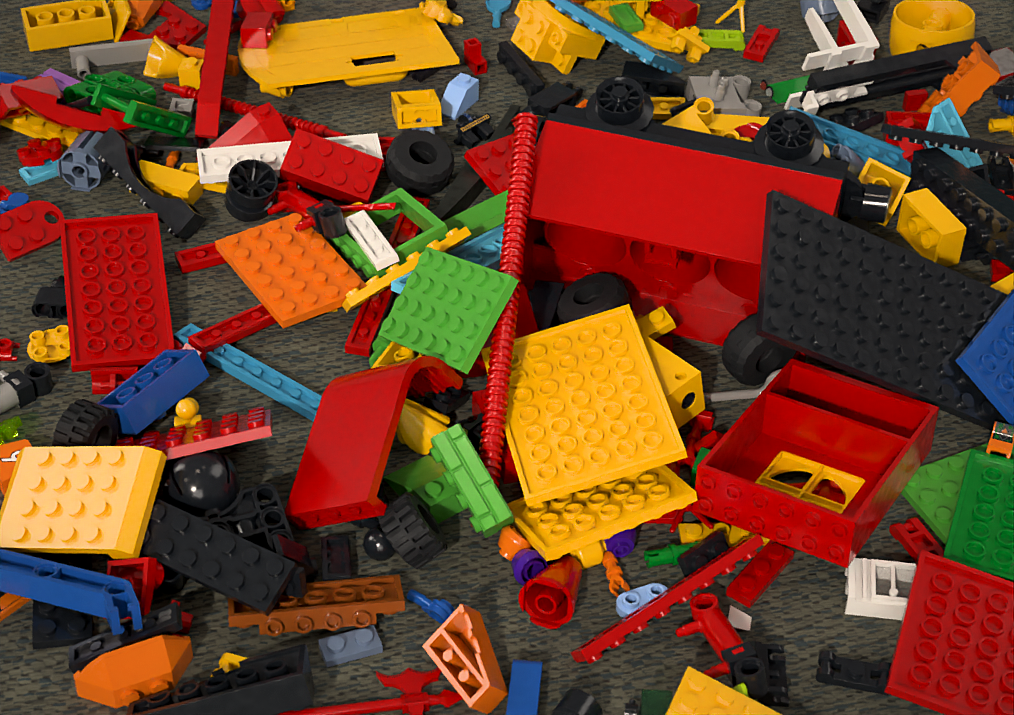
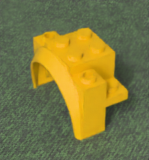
[511,0,606,74]

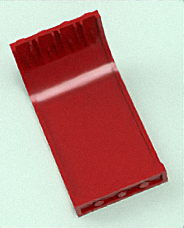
[284,356,463,530]

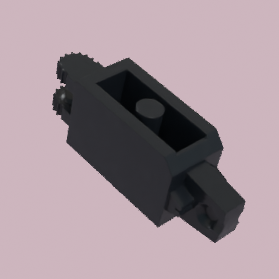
[520,81,583,119]

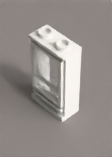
[845,558,916,620]

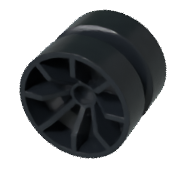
[224,159,278,222]

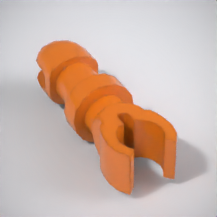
[602,551,630,597]

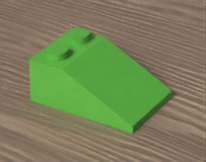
[384,455,467,523]

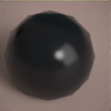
[363,526,396,561]

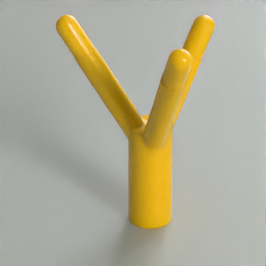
[715,0,746,32]

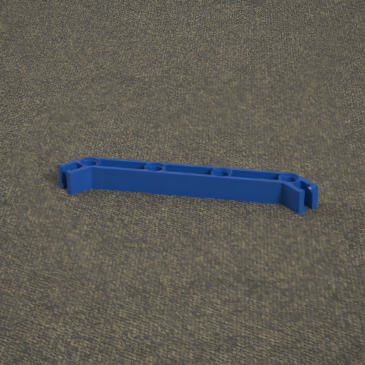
[0,549,143,636]

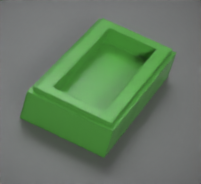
[609,3,644,33]

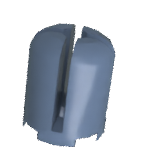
[57,131,111,192]

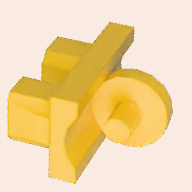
[668,26,710,63]

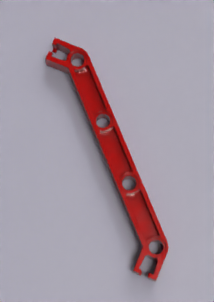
[195,0,235,139]

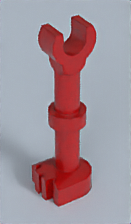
[676,410,715,473]

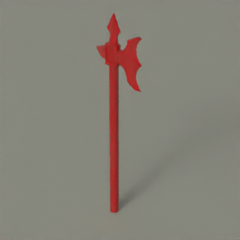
[278,667,463,715]

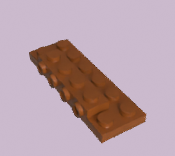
[228,574,405,636]

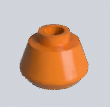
[498,525,534,561]

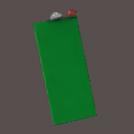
[760,75,810,104]

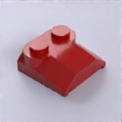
[104,557,164,619]

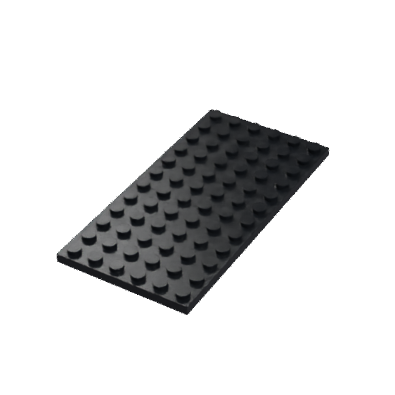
[756,190,1010,431]

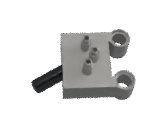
[670,70,762,117]

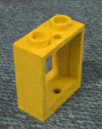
[391,89,442,129]

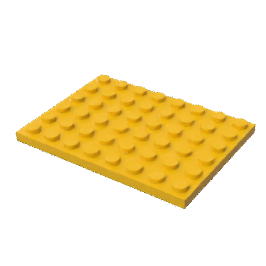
[481,304,687,507]

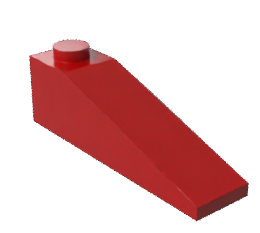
[196,102,292,162]

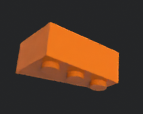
[422,604,508,714]

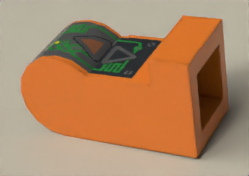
[986,421,1014,459]

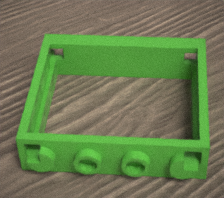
[330,188,449,278]

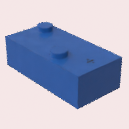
[96,350,210,435]

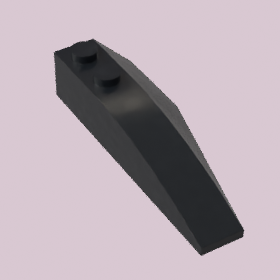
[126,643,315,715]

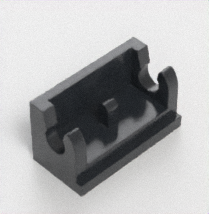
[754,642,789,707]

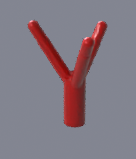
[669,504,714,533]

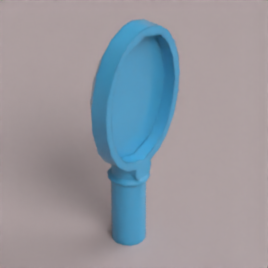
[486,0,512,28]

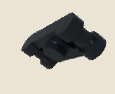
[816,651,891,696]

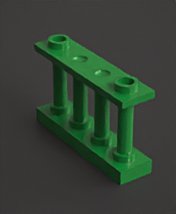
[90,83,192,137]

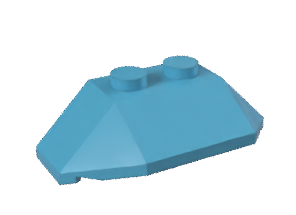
[924,97,983,168]

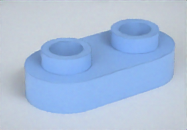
[616,583,668,618]

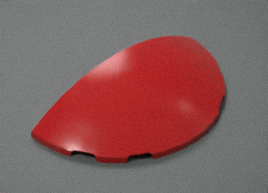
[10,84,140,134]

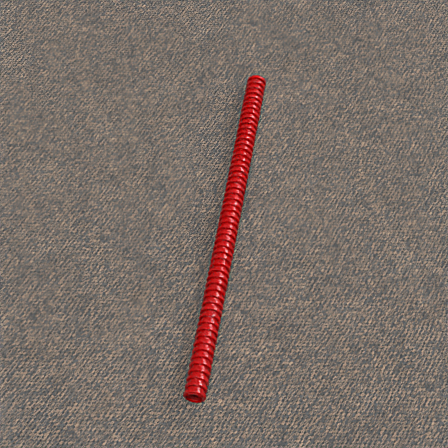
[471,112,538,527]

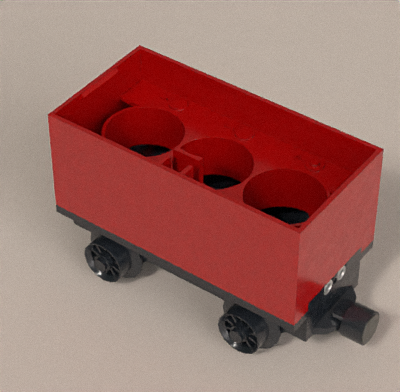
[514,76,892,363]

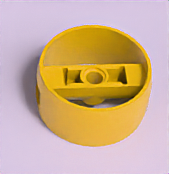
[889,0,976,56]

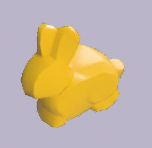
[419,0,463,26]

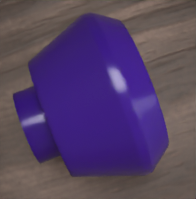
[604,528,637,557]
[511,549,548,585]

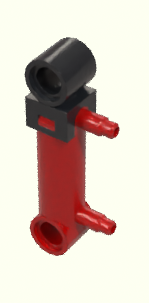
[267,181,347,239]
[675,593,768,700]

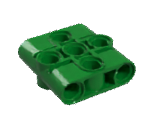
[63,71,156,114]

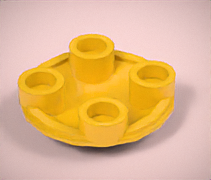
[27,325,70,363]

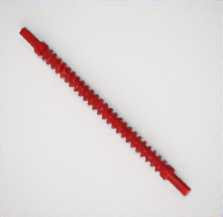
[163,82,347,138]

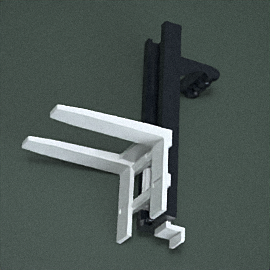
[784,0,993,115]

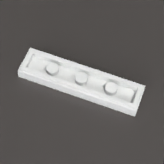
[344,210,400,271]

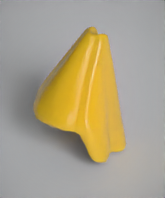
[143,35,188,79]
[396,398,450,455]

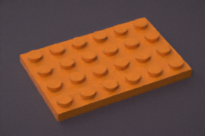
[215,213,367,329]

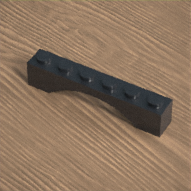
[93,127,206,240]

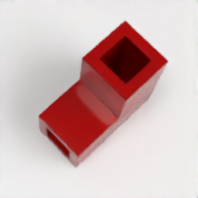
[464,38,487,75]

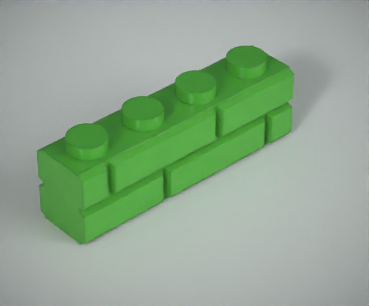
[429,423,514,538]

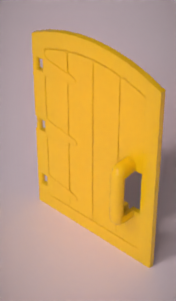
[238,7,460,89]

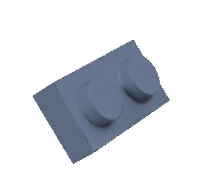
[318,625,383,667]

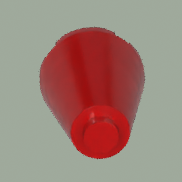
[518,556,583,629]

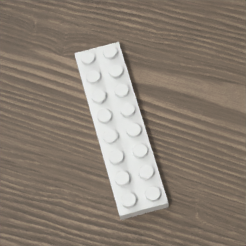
[196,133,384,184]

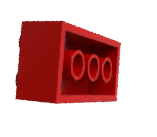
[280,128,384,204]

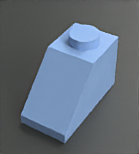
[440,73,479,120]

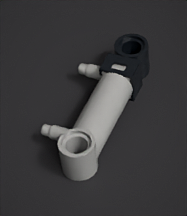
[0,362,53,414]

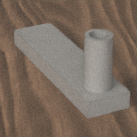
[69,38,153,80]

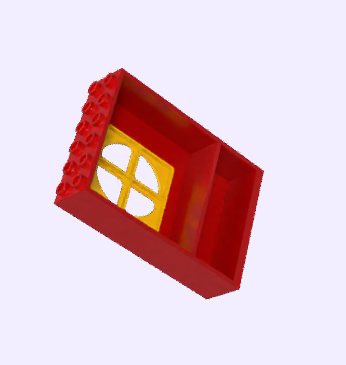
[692,358,939,568]

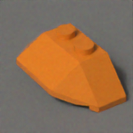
[73,635,193,708]

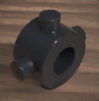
[624,699,638,715]

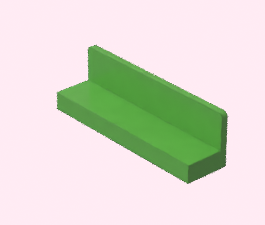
[443,190,509,246]

